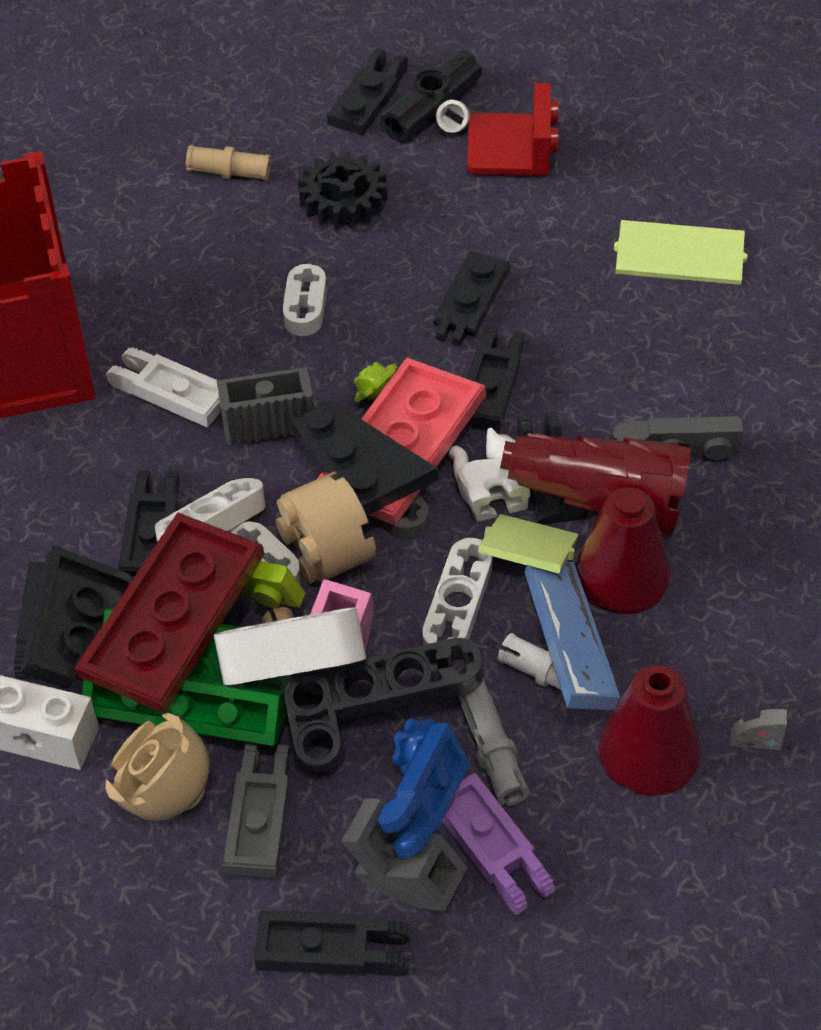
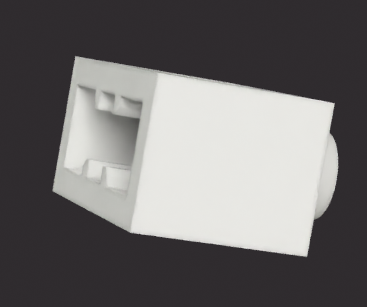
[0,675,99,770]

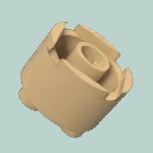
[275,472,376,584]

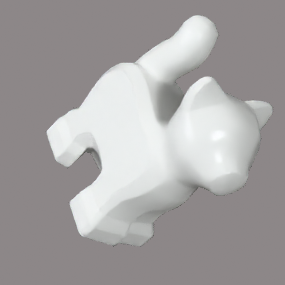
[449,428,531,522]

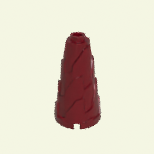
[500,433,691,538]

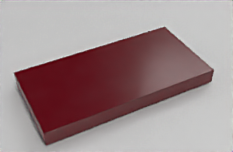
[75,512,265,713]

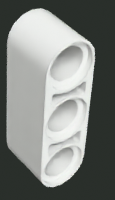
[214,607,366,685]

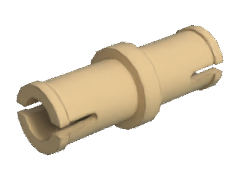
[186,145,271,181]

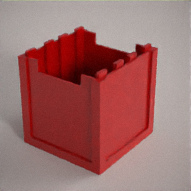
[0,151,96,419]

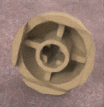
[105,713,210,821]

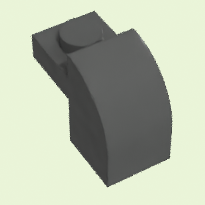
[341,798,468,911]

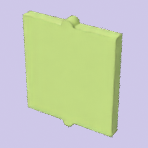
[478,514,579,574]

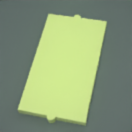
[614,220,748,285]

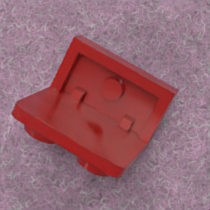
[467,83,558,175]

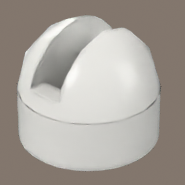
[436,100,470,133]

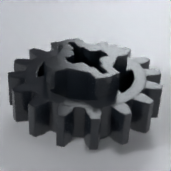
[298,151,388,228]

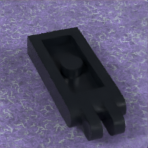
[434,251,509,347]

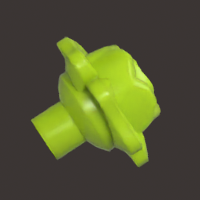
[354,362,398,403]

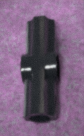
[381,49,482,143]

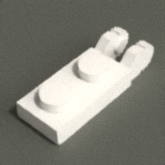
[106,347,221,428]

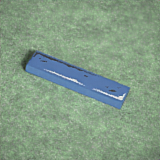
[525,562,620,710]

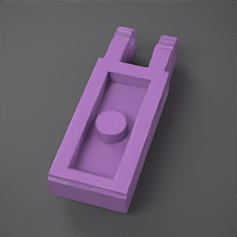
[442,773,555,915]

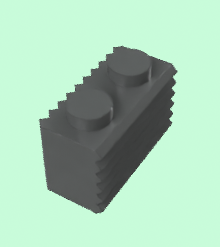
[216,367,314,446]

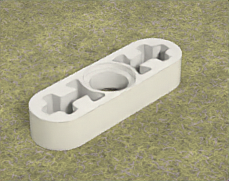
[155,478,266,542]
[423,538,493,645]

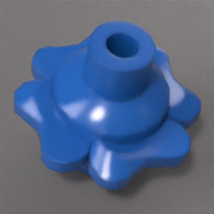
[392,718,436,776]

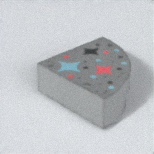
[730,709,787,750]

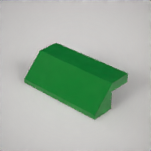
[82,607,297,746]

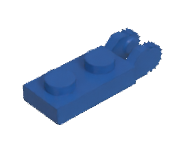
[378,722,470,859]

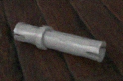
[456,666,529,806]

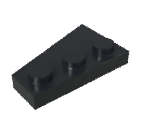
[290,400,439,516]
[20,545,135,689]

